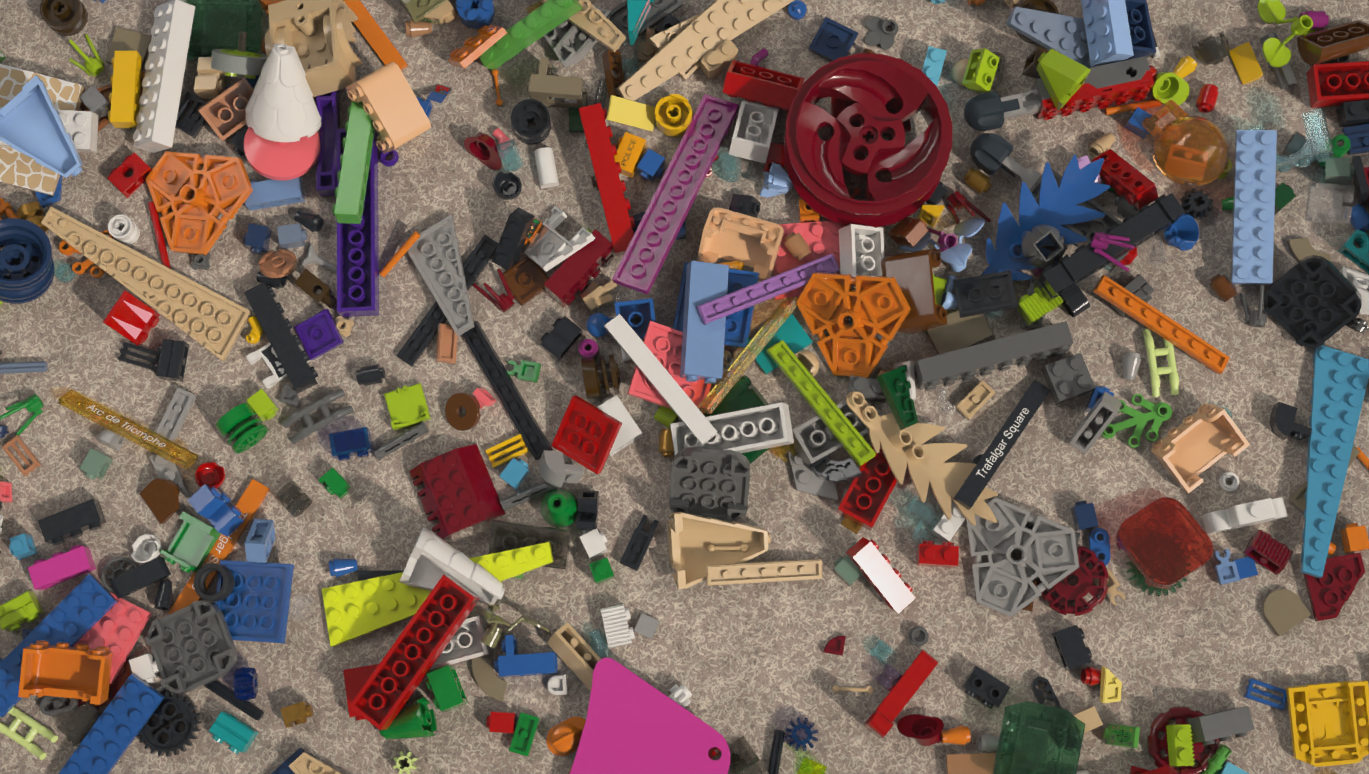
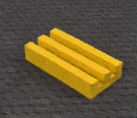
[485,434,529,468]

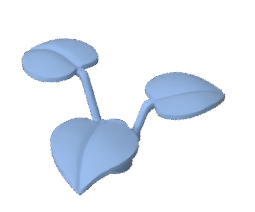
[900,219,985,272]

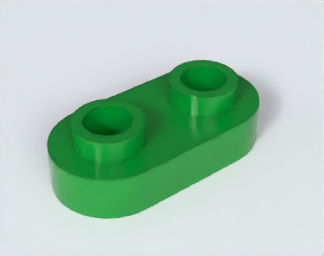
[1316,135,1351,168]

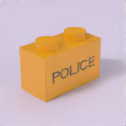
[614,132,647,178]

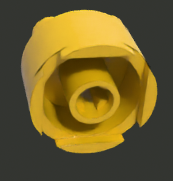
[655,94,692,137]

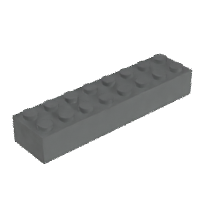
[914,321,1073,391]

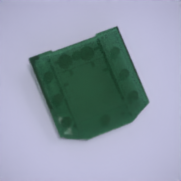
[186,0,262,61]
[992,701,1085,774]

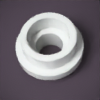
[1219,472,1239,491]

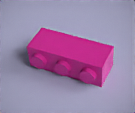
[28,545,96,591]

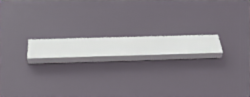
[604,314,718,445]

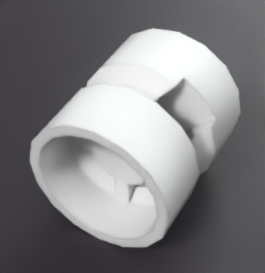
[108,214,140,245]

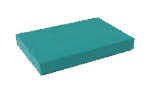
[747,312,813,375]

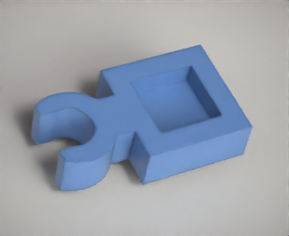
[1213,549,1240,585]

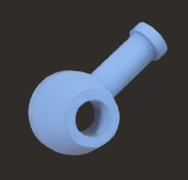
[940,275,958,310]

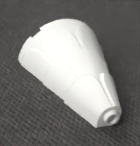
[245,43,321,142]
[399,528,505,605]

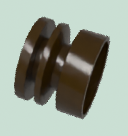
[581,354,621,399]

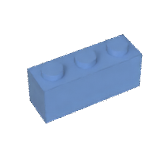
[245,177,305,211]

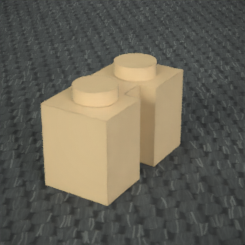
[194,57,225,99]

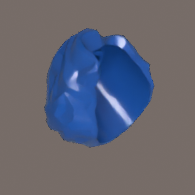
[1163,213,1199,251]

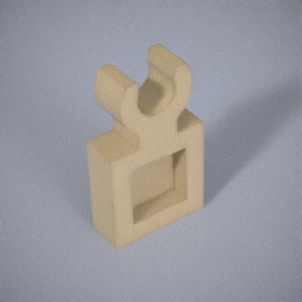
[1093,569,1126,606]

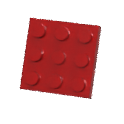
[551,395,622,474]

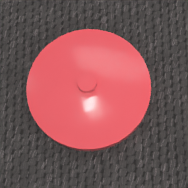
[244,127,321,181]

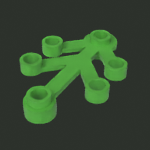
[1101,394,1172,448]

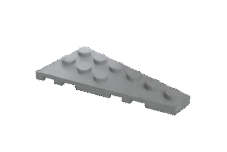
[403,215,475,336]

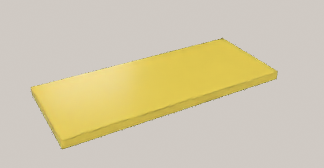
[606,95,655,131]

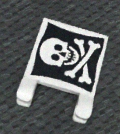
[246,332,311,389]

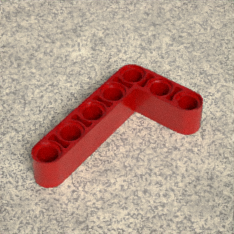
[864,650,939,738]

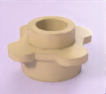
[336,316,354,337]

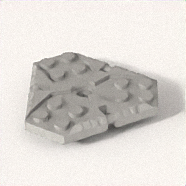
[967,497,1079,617]

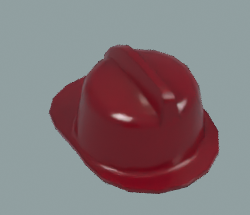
[464,132,502,170]
[897,714,944,746]

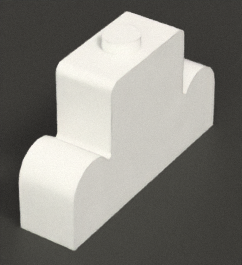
[1202,497,1288,535]

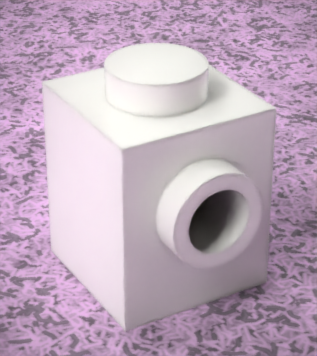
[580,528,608,560]
[129,654,160,684]

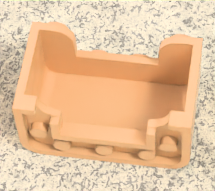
[346,62,431,154]

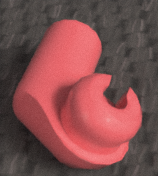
[492,128,510,156]

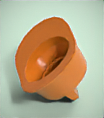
[546,716,586,756]

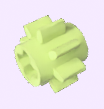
[393,751,418,774]

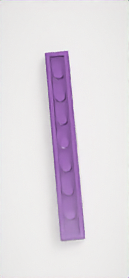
[696,253,840,325]

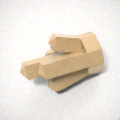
[580,280,617,312]

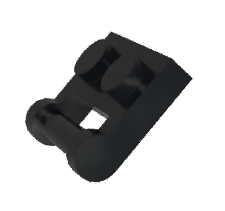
[175,91,207,139]

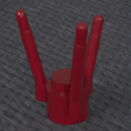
[947,191,991,224]
[473,269,515,313]

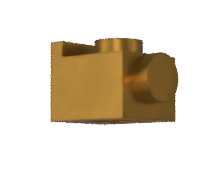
[280,701,314,728]

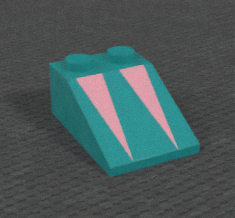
[627,0,654,45]

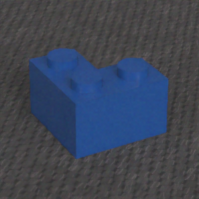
[188,484,244,537]

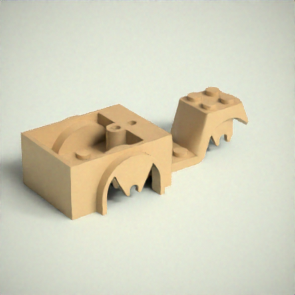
[265,0,362,97]

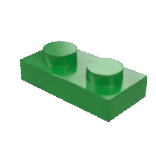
[509,712,540,757]

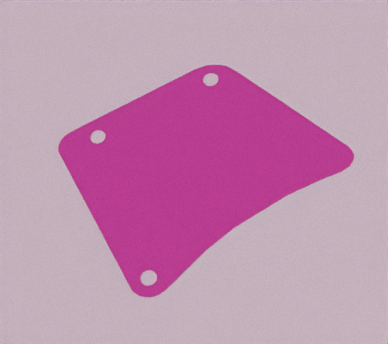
[569,658,730,774]

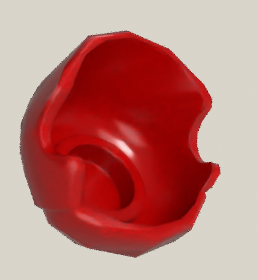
[194,462,225,488]

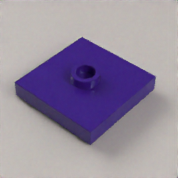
[294,309,344,360]

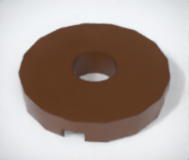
[445,392,481,431]

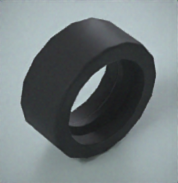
[194,563,235,602]

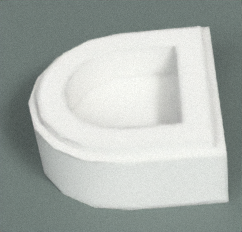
[547,674,568,695]

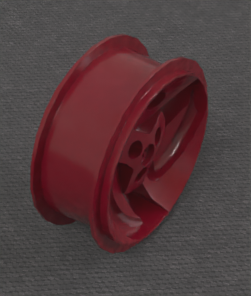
[784,53,953,228]

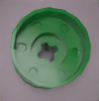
[215,403,268,454]

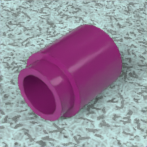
[1299,10,1329,30]
[579,339,599,359]

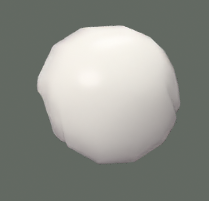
[131,534,161,564]

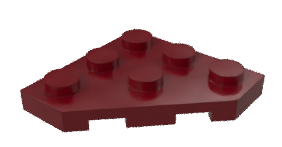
[1303,552,1365,622]

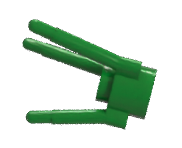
[0,394,45,435]

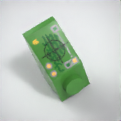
[1103,724,1140,748]

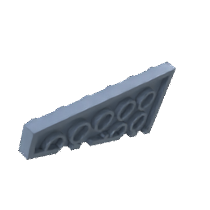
[1006,7,1091,68]

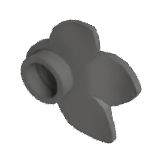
[864,17,898,51]

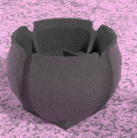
[1021,224,1066,268]

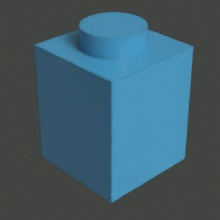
[499,458,530,490]

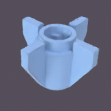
[760,163,793,198]

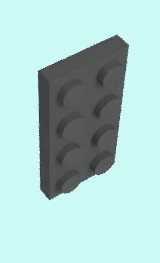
[609,0,683,47]

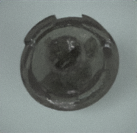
[1192,31,1230,66]

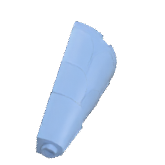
[0,75,83,178]

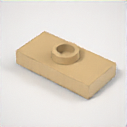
[955,380,996,421]

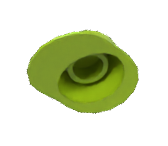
[1151,72,1190,107]

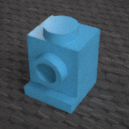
[9,533,37,560]

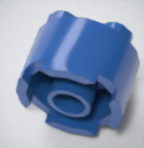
[456,0,495,29]

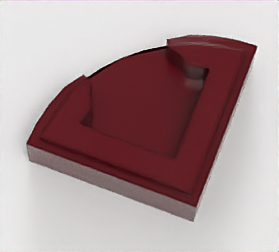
[823,636,846,656]

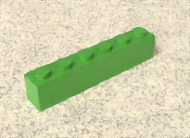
[479,0,583,70]

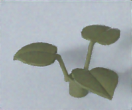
[481,603,551,648]

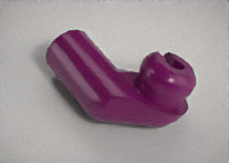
[750,48,769,66]

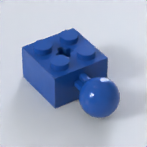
[586,298,656,340]

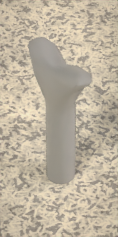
[301,244,337,274]

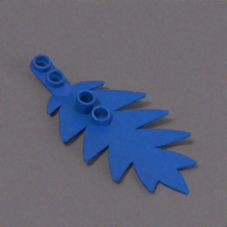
[980,155,1110,281]

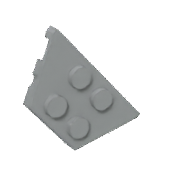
[788,448,839,501]

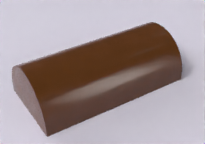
[1297,20,1369,65]

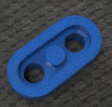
[1088,528,1111,566]

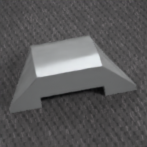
[544,5,612,68]

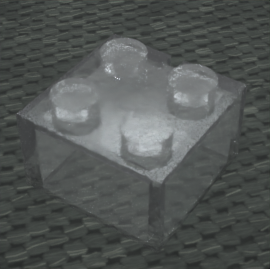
[1305,182,1355,224]

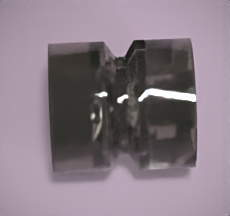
[275,481,313,518]

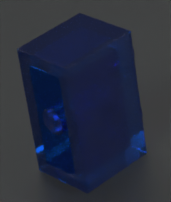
[329,427,373,461]

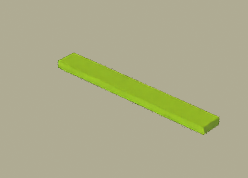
[767,340,876,466]

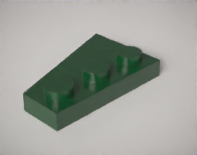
[876,365,918,430]

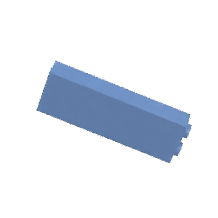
[680,261,729,384]

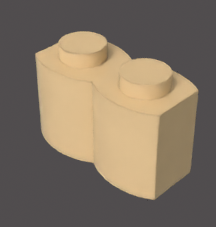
[701,40,739,79]

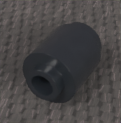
[356,364,386,386]

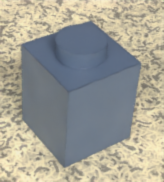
[277,223,308,249]

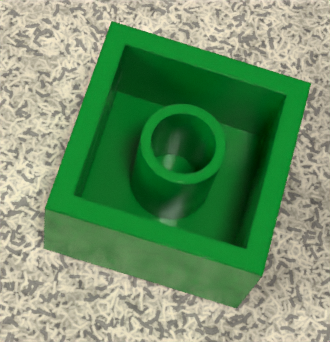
[426,665,468,712]

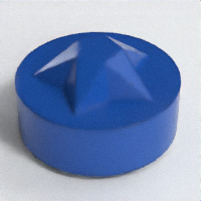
[788,0,807,20]

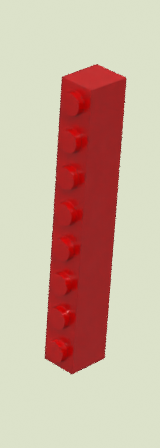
[579,103,635,257]

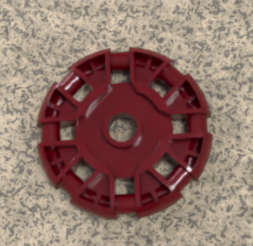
[1037,546,1109,616]
[1147,706,1220,774]

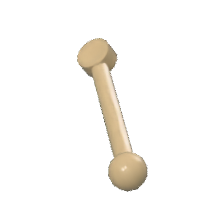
[707,544,748,552]
[832,685,873,694]

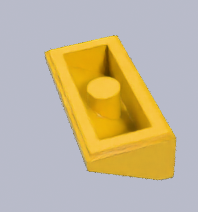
[1228,42,1263,85]
[918,205,945,228]

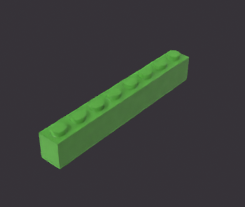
[332,100,375,224]

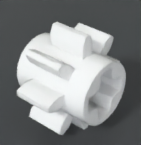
[668,684,692,708]

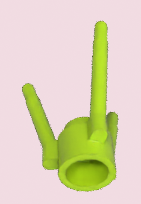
[69,34,105,77]

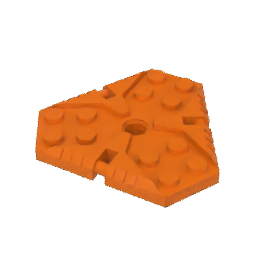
[146,151,253,255]
[796,272,911,378]

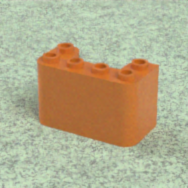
[18,640,113,705]

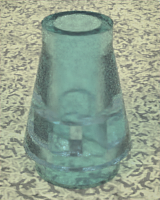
[589,629,610,659]

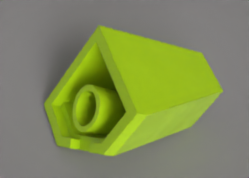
[1036,49,1091,110]

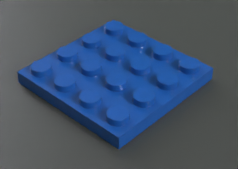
[673,262,760,349]
[215,560,294,644]

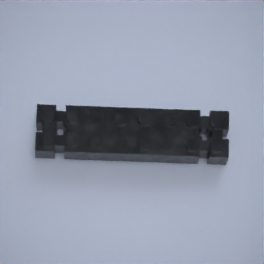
[1036,193,1185,302]

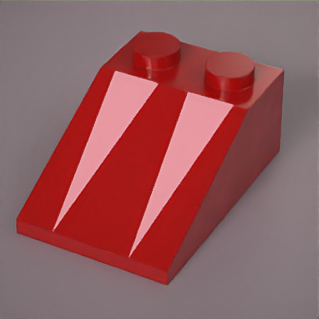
[103,290,160,346]

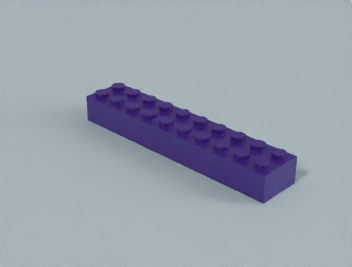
[337,129,379,317]

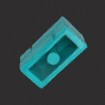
[209,711,258,754]

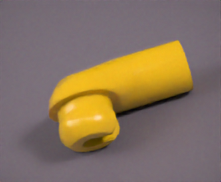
[246,316,263,344]

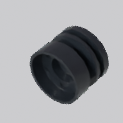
[511,99,551,145]

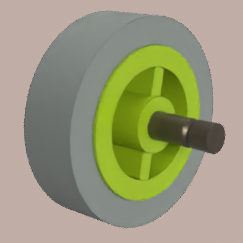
[211,32,267,79]

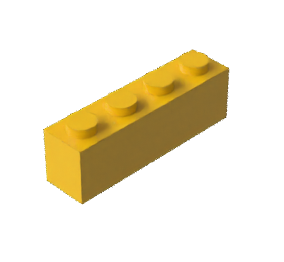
[108,51,142,128]

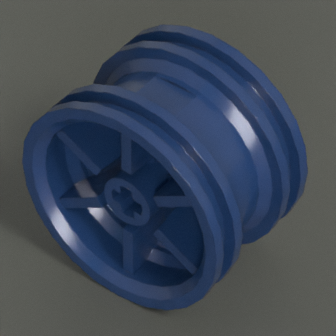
[0,218,54,304]

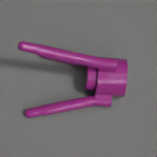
[926,227,958,253]
[1090,232,1134,272]

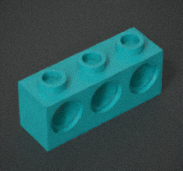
[1338,229,1369,274]

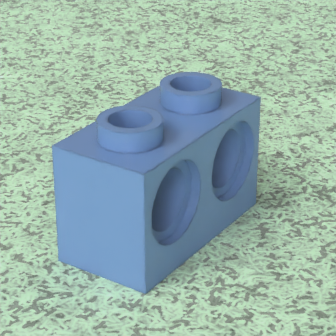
[245,519,275,563]

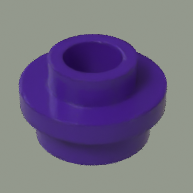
[380,150,399,167]

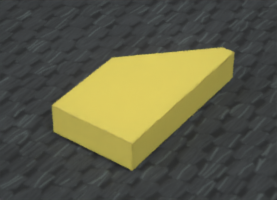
[1099,666,1122,703]

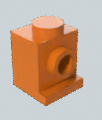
[798,199,819,223]

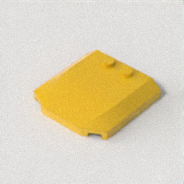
[1286,680,1369,767]

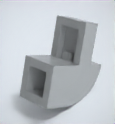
[539,450,584,488]

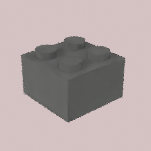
[1041,353,1095,405]

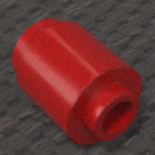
[1196,84,1219,113]

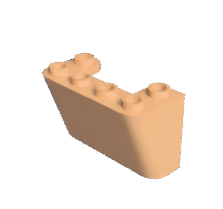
[1151,403,1250,493]

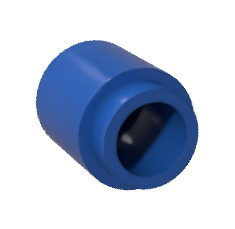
[1346,204,1369,232]

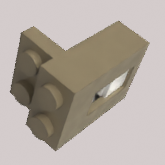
[526,57,588,109]

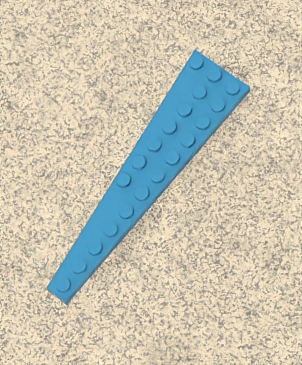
[1300,345,1369,578]

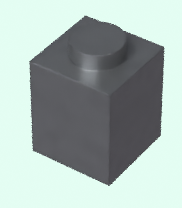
[79,85,111,119]

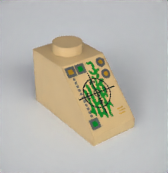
[420,0,456,25]

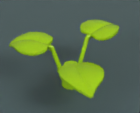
[1257,0,1316,67]

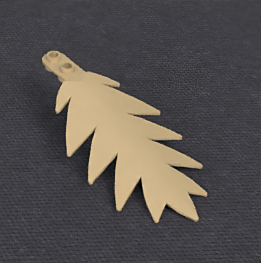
[846,391,998,526]

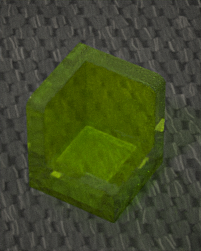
[797,757,827,774]

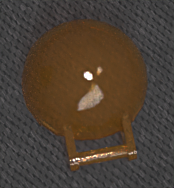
[1142,100,1229,186]

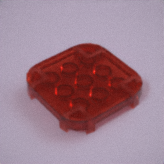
[1116,497,1213,590]

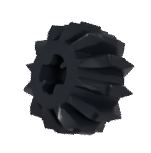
[1181,188,1214,220]

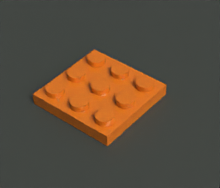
[447,25,507,69]

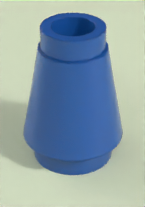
[329,558,358,578]

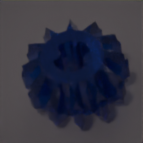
[233,667,259,700]
[785,718,818,752]

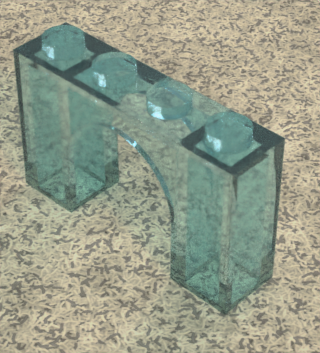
[1248,108,1335,173]

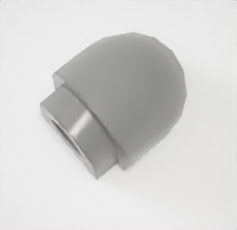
[96,427,126,451]

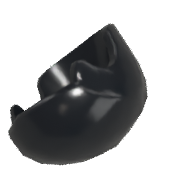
[492,172,522,200]

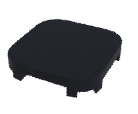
[1263,255,1362,348]

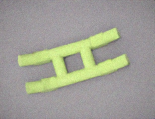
[1142,329,1179,397]
[0,706,58,760]

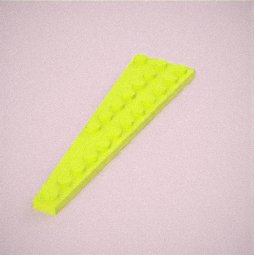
[322,542,553,647]

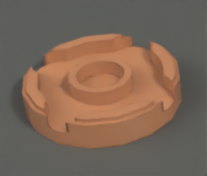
[259,249,298,278]

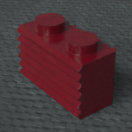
[1243,530,1293,575]

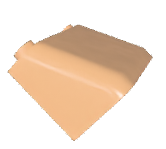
[697,208,784,281]

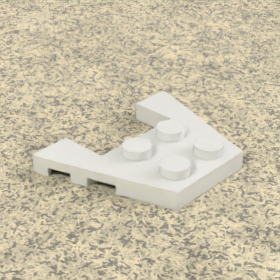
[524,206,595,272]

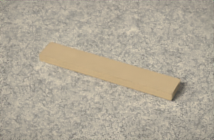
[705,558,822,586]

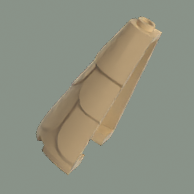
[667,512,771,590]

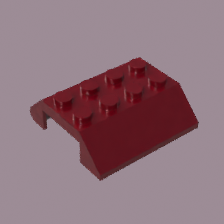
[409,444,506,541]

